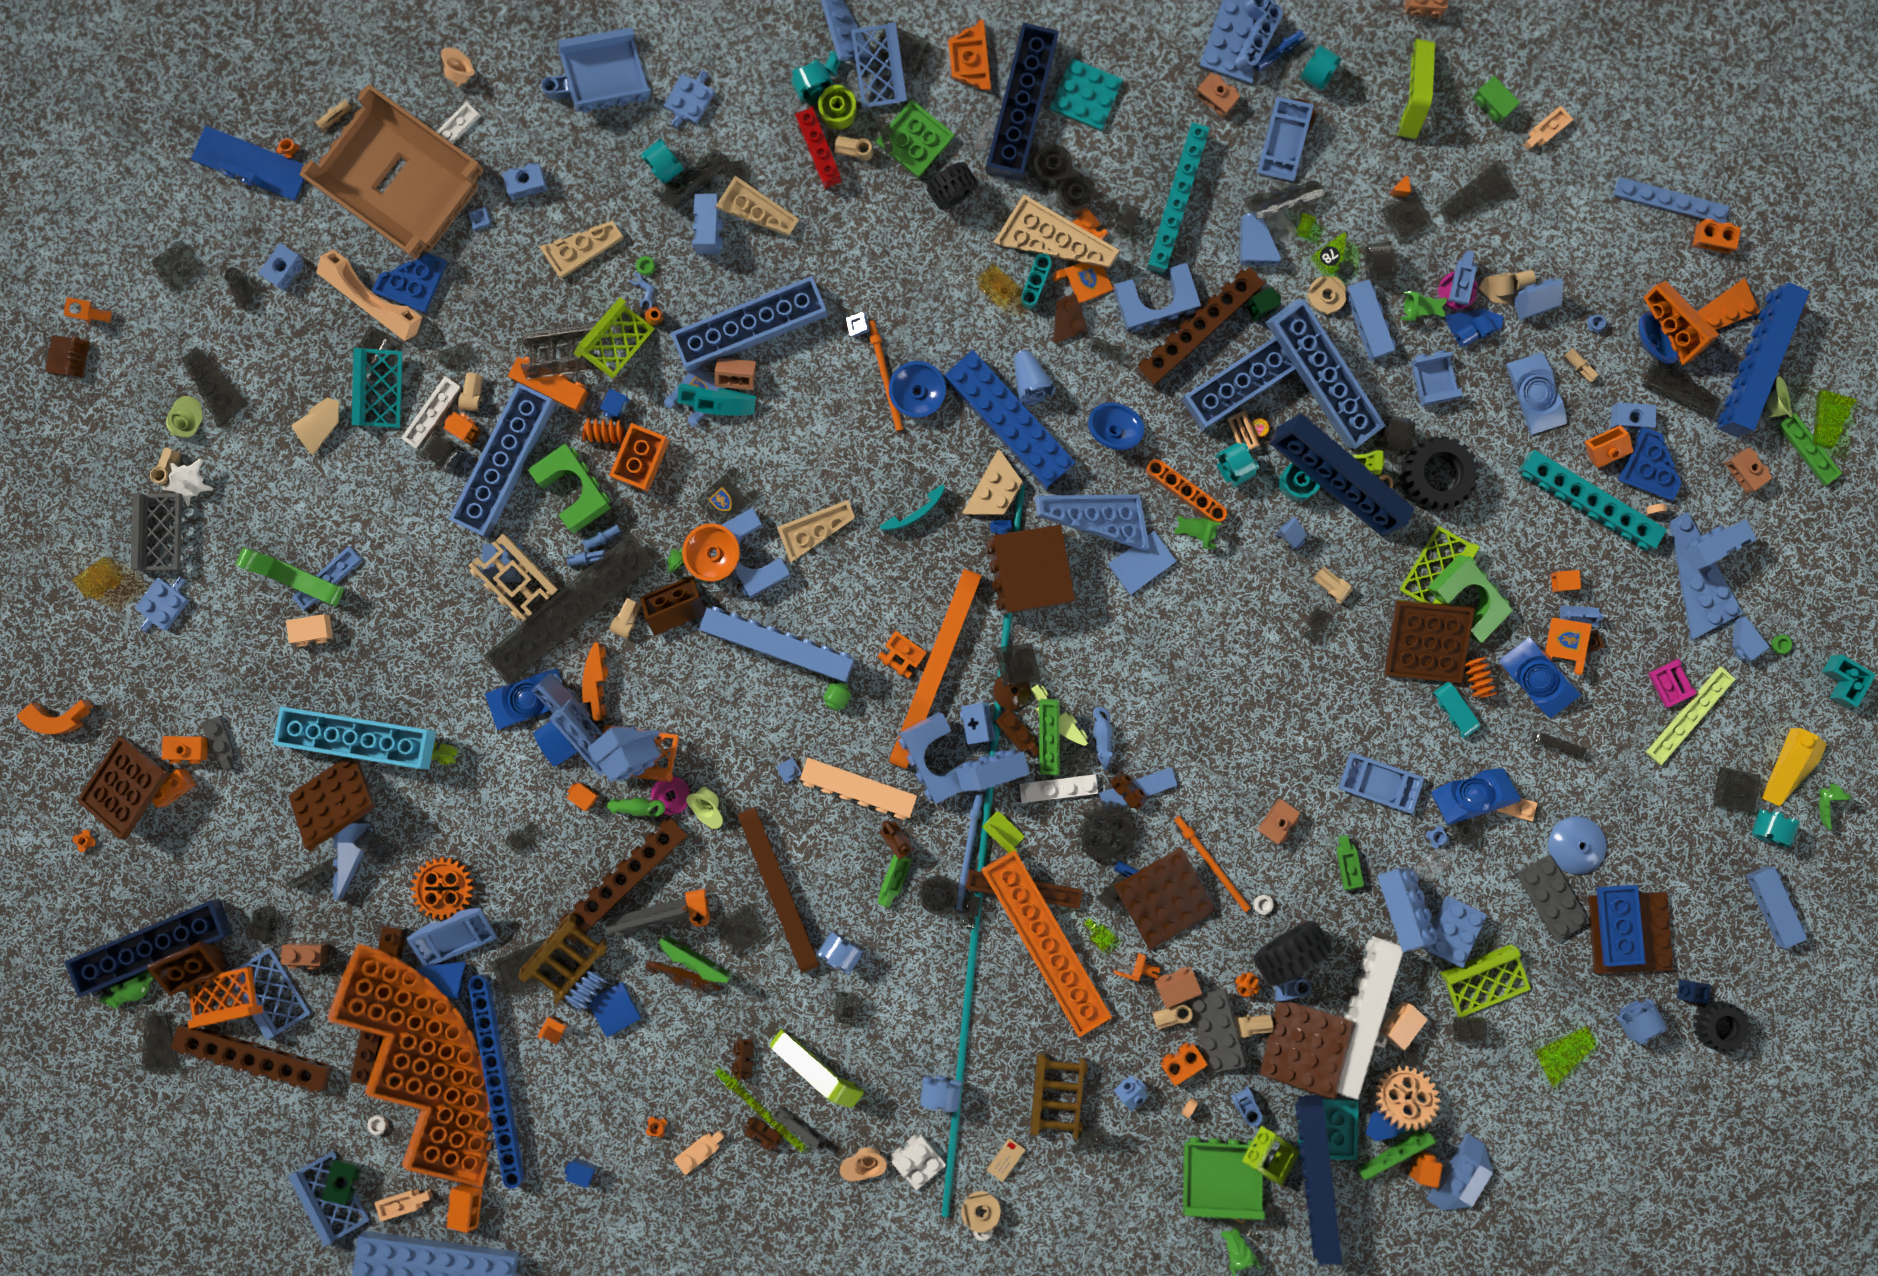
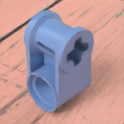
[541,74,572,99]
[1274,977,1312,1001]
[1230,1086,1262,1127]

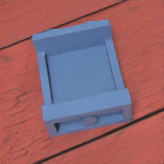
[1411,350,1463,407]

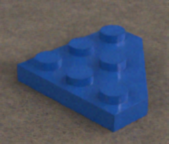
[372,253,448,314]
[1618,427,1682,501]

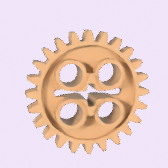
[1374,1066,1440,1131]

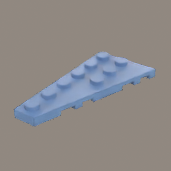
[1669,512,1743,640]

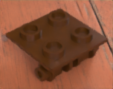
[45,335,90,378]

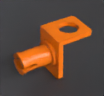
[64,297,112,325]
[1113,953,1160,982]

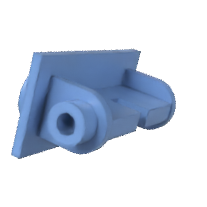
[1560,606,1603,627]

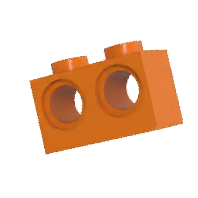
[1693,219,1741,254]
[1160,1042,1207,1086]

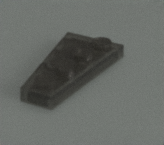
[652,150,730,211]
[1438,159,1516,224]
[1245,181,1325,219]
[182,346,248,428]
[1642,357,1721,419]

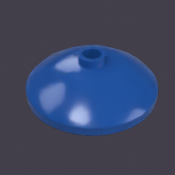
[1638,312,1679,364]
[889,361,946,418]
[1088,403,1144,450]

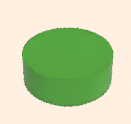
[636,256,655,276]
[1771,635,1793,654]

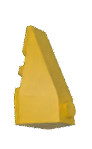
[1761,728,1827,806]

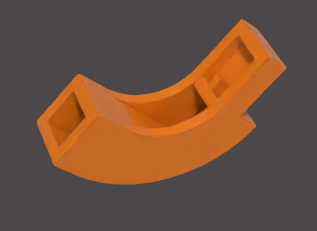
[16,700,93,734]

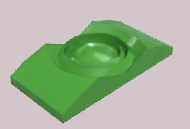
[659,935,733,983]

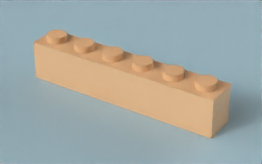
[800,758,917,820]

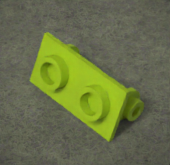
[431,742,458,765]

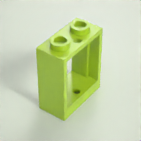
[1242,1126,1300,1186]

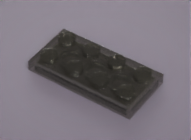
[490,937,578,998]

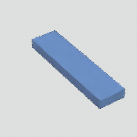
[292,546,362,612]
[1098,767,1178,811]

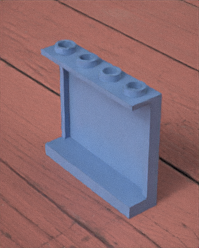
[558,27,651,113]

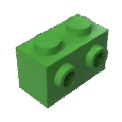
[1472,76,1520,124]

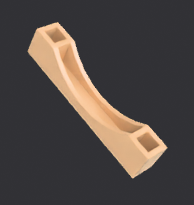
[316,249,422,341]

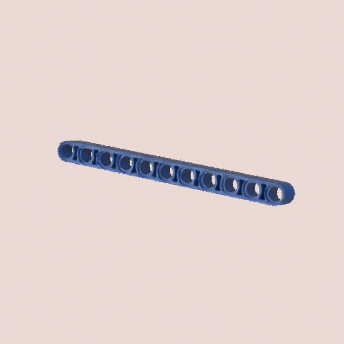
[468,974,524,1189]

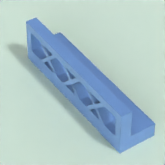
[549,698,605,776]

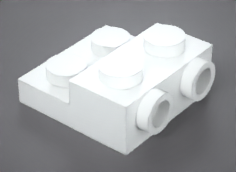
[891,1133,946,1190]

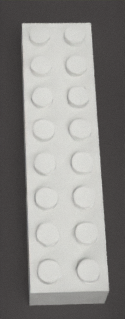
[1337,936,1403,1099]

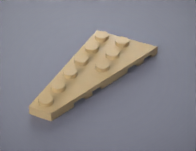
[994,194,1120,268]

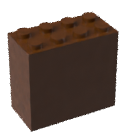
[985,524,1075,615]

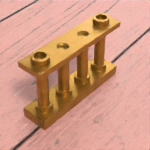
[519,913,607,1004]
[1030,1052,1088,1139]

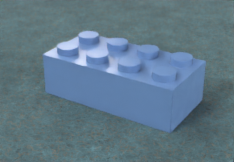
[1377,868,1438,952]

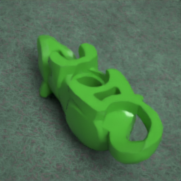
[605,797,665,817]
[99,970,154,1009]

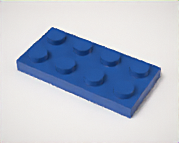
[1596,884,1645,966]

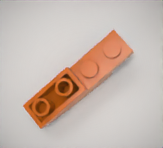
[582,642,609,721]

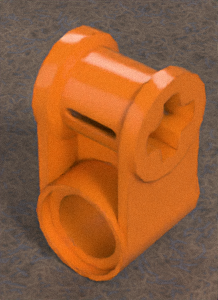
[685,888,710,927]

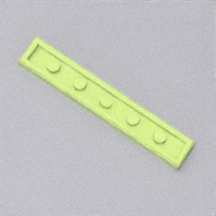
[1645,667,1736,765]

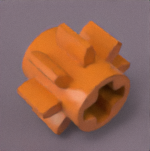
[1235,972,1260,997]

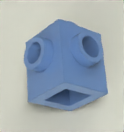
[1113,1075,1149,1112]

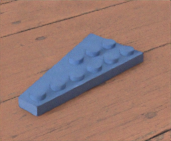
[1199,0,1253,85]
[1034,494,1150,551]

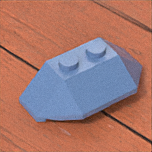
[1426,1133,1493,1210]

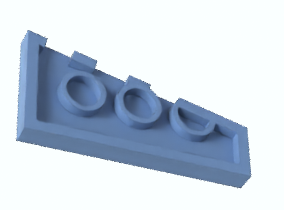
[821,0,872,62]

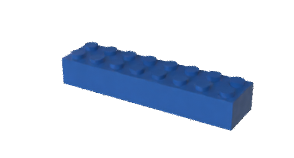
[1717,282,1810,437]
[944,350,1075,490]

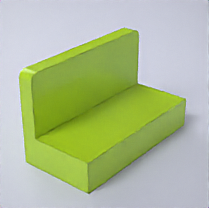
[982,811,1024,853]

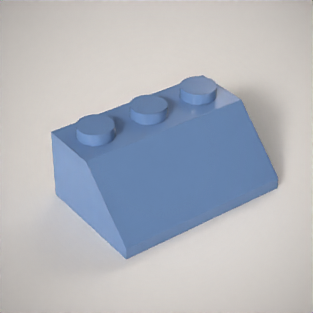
[531,673,590,723]

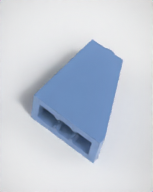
[1240,213,1281,265]

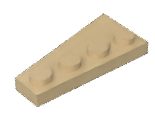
[539,221,624,279]

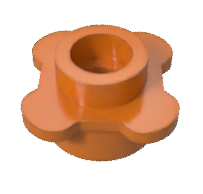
[276,139,300,159]
[72,829,96,852]
[646,1116,667,1138]

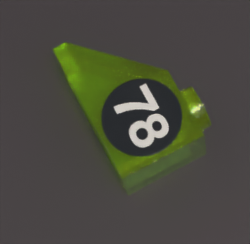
[1310,232,1346,276]

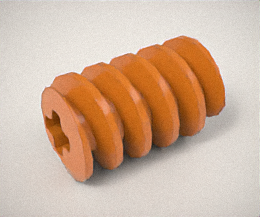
[583,418,624,444]
[1465,656,1497,698]

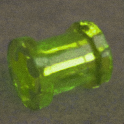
[1295,213,1317,238]

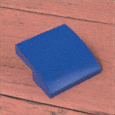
[533,720,578,767]
[589,982,642,1038]

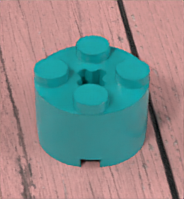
[1299,44,1342,91]
[791,60,834,105]
[640,138,684,184]
[1215,442,1259,487]
[1279,463,1320,501]
[1751,809,1800,848]

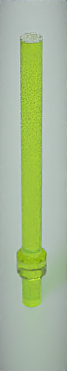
[714,1068,806,1152]

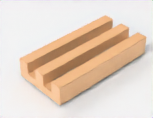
[1227,411,1260,450]

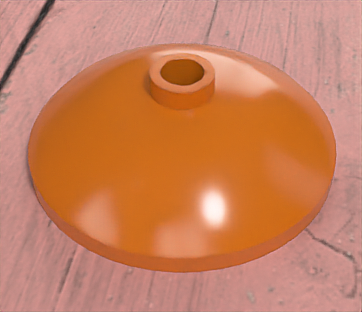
[682,523,740,582]

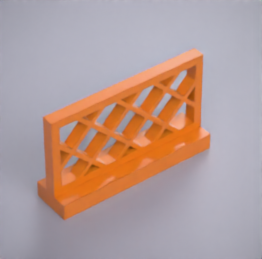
[603,725,679,783]
[188,967,263,1028]

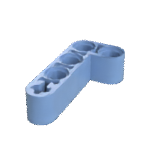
[1235,0,1283,72]

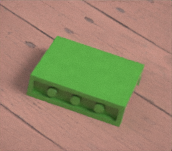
[1182,1137,1265,1220]

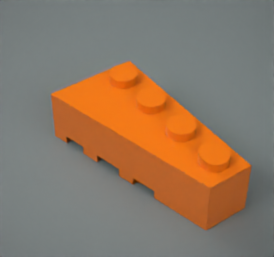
[1643,281,1719,365]

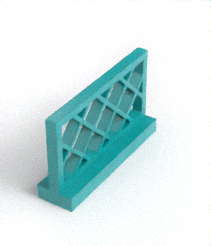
[352,348,403,428]

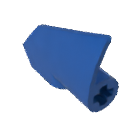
[1444,308,1503,347]
[417,961,466,999]
[1365,1096,1419,1142]

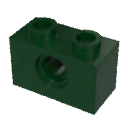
[1246,287,1281,322]
[321,1158,361,1205]

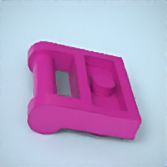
[1648,658,1697,708]

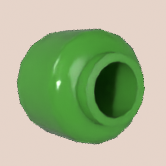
[823,681,851,711]

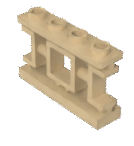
[469,533,559,621]

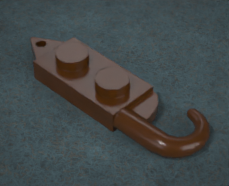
[645,961,721,992]

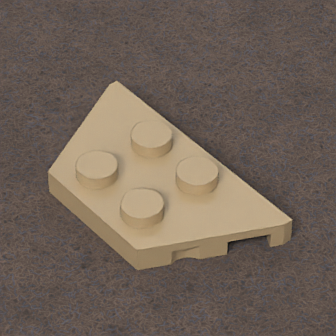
[963,450,1023,516]

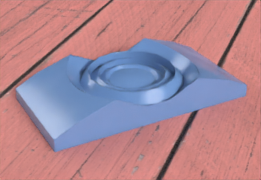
[1257,96,1314,181]
[1506,352,1567,435]
[1338,752,1424,814]
[407,908,498,966]

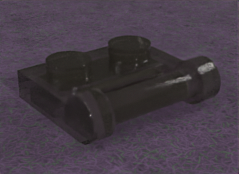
[352,325,402,375]

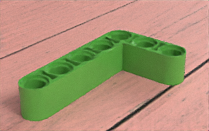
[235,547,345,606]

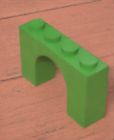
[527,443,611,534]
[1427,555,1513,643]

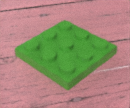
[875,99,955,179]

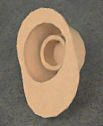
[441,47,475,87]
[840,1147,887,1181]

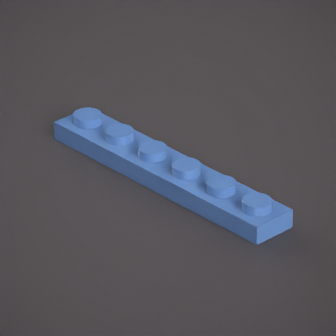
[1613,177,1730,224]

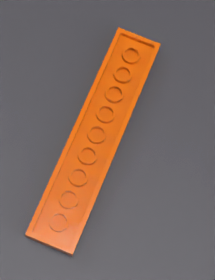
[981,849,1112,1037]

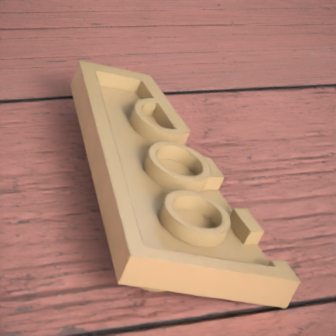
[715,176,799,236]
[777,500,855,562]

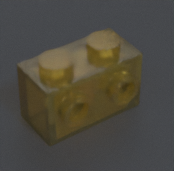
[977,263,1020,309]
[72,557,125,600]

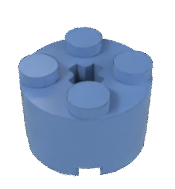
[817,931,864,975]
[1616,999,1666,1044]
[920,1075,962,1112]

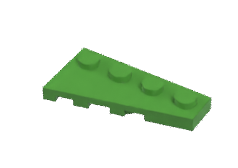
[1356,1128,1436,1180]

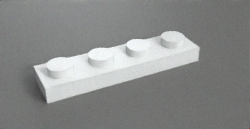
[401,377,462,450]
[1019,774,1098,803]

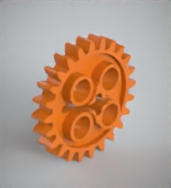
[410,856,475,920]

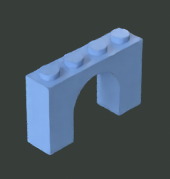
[1113,263,1201,333]
[722,508,791,598]
[898,712,963,804]

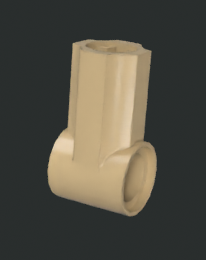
[835,136,873,161]
[458,372,484,412]
[150,448,182,487]
[1313,566,1353,604]
[609,598,642,639]
[1152,1002,1192,1030]
[1234,1015,1273,1037]

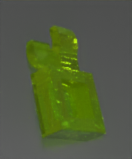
[1084,918,1116,952]

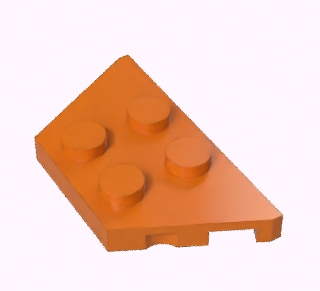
[948,19,991,92]

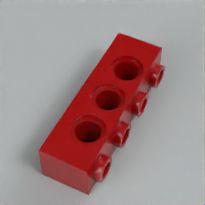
[795,107,841,189]

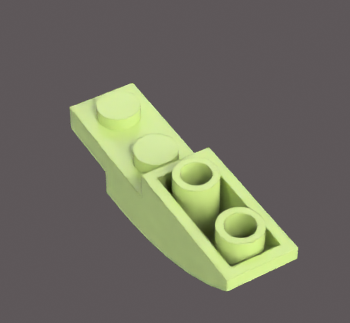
[1030,684,1088,746]

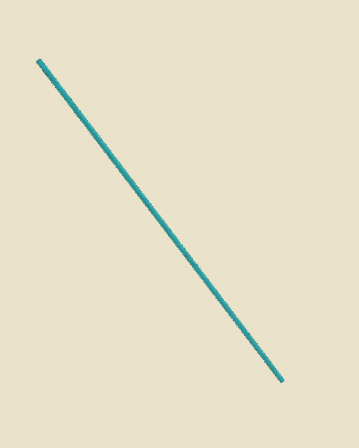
[941,483,1025,1217]

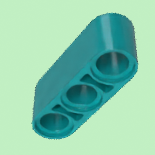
[1020,254,1052,310]
[1432,682,1481,739]

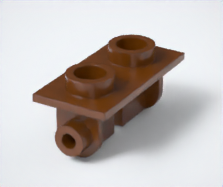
[1110,770,1148,810]
[879,821,915,860]
[731,1038,754,1080]
[742,1117,783,1151]

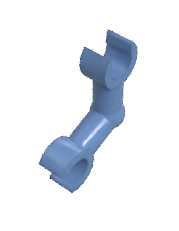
[630,273,654,309]

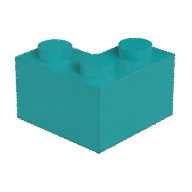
[1822,654,1876,708]

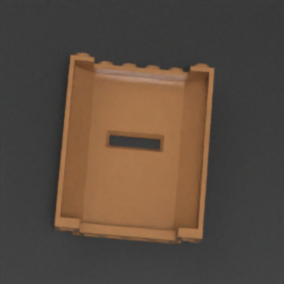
[299,84,483,259]

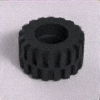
[926,162,978,210]
[1693,1001,1752,1053]

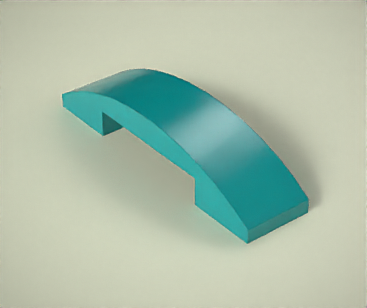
[879,484,945,532]

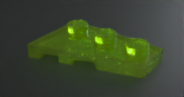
[1813,390,1857,449]
[1534,1026,1596,1087]

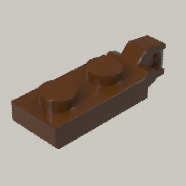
[994,708,1039,757]

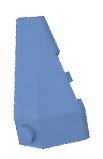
[333,822,373,900]

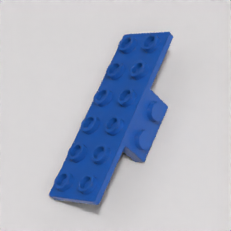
[191,126,305,201]

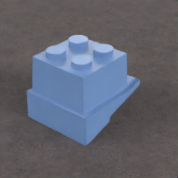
[588,726,660,783]

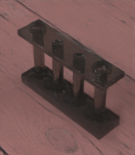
[521,322,599,379]

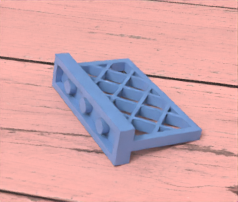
[851,22,907,108]
[229,948,311,1040]
[288,1151,370,1247]

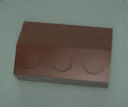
[640,575,706,636]
[147,942,227,997]

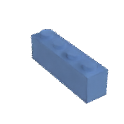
[1345,279,1396,361]
[1746,866,1807,948]

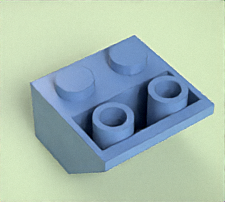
[1512,278,1563,320]

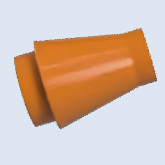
[645,307,664,326]

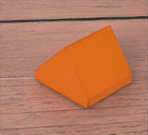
[1390,176,1411,197]

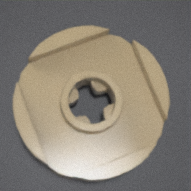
[1307,276,1346,315]
[961,1191,1001,1233]

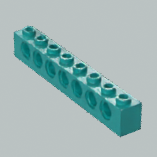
[1146,122,1210,275]
[1518,450,1667,551]

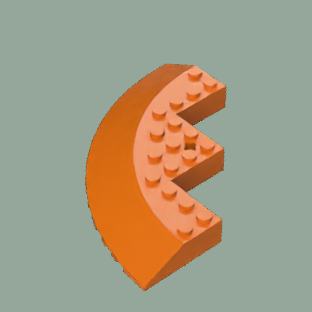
[327,943,493,1188]

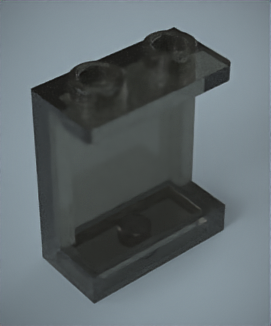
[874,20,931,76]

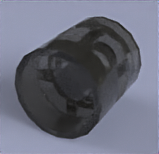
[1453,1017,1487,1043]

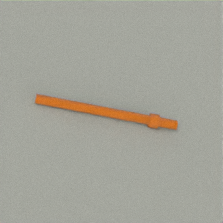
[868,320,904,432]
[1174,815,1251,912]

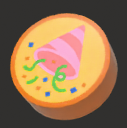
[1251,418,1269,438]

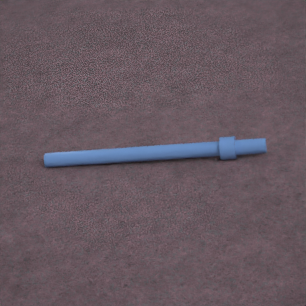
[955,794,983,910]

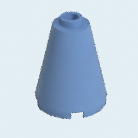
[1014,350,1055,405]

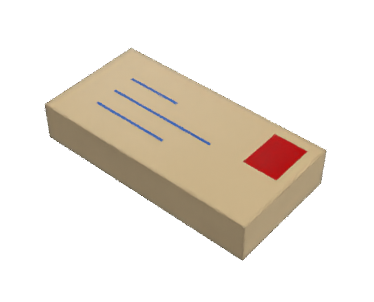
[987,1137,1025,1182]

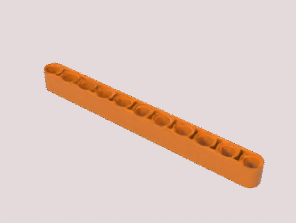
[888,568,982,770]

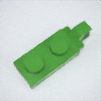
[1336,835,1364,891]
[877,854,912,908]

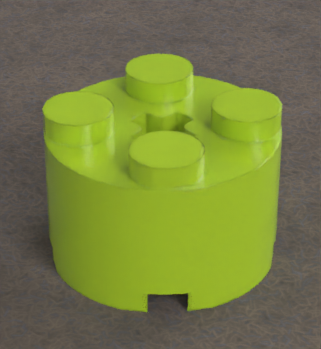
[818,85,857,130]

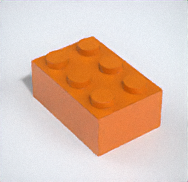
[609,423,670,493]

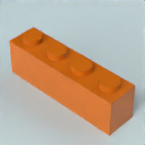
[507,356,589,413]

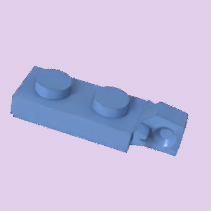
[1448,250,1477,305]

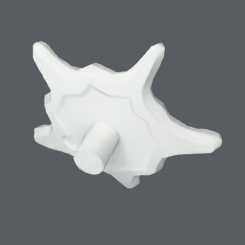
[162,459,213,506]

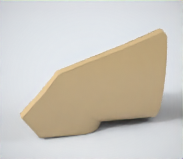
[1478,270,1536,304]
[291,398,340,455]

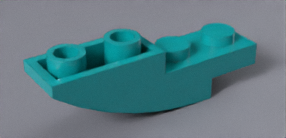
[677,383,756,416]

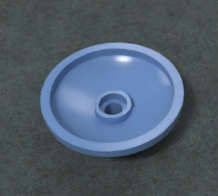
[1548,816,1607,875]

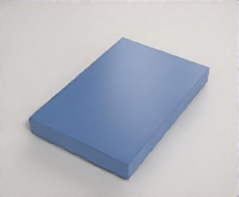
[1108,531,1177,595]

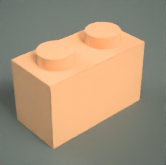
[286,614,333,647]
[1379,1001,1428,1050]

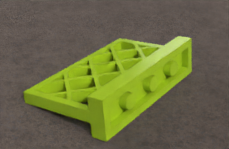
[573,297,655,379]
[1399,526,1480,604]
[1440,944,1531,1018]

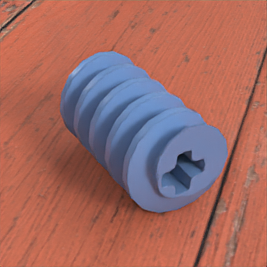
[565,969,608,1012]

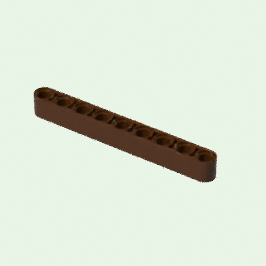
[737,806,821,974]

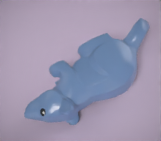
[1093,707,1113,771]

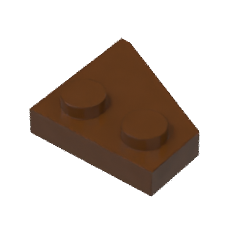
[1052,294,1088,344]

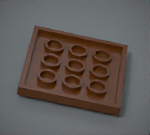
[1384,599,1475,683]
[77,735,169,841]
[288,757,376,852]
[1114,847,1216,950]
[1588,892,1673,974]
[1259,1000,1354,1099]

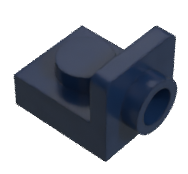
[1677,979,1711,1004]

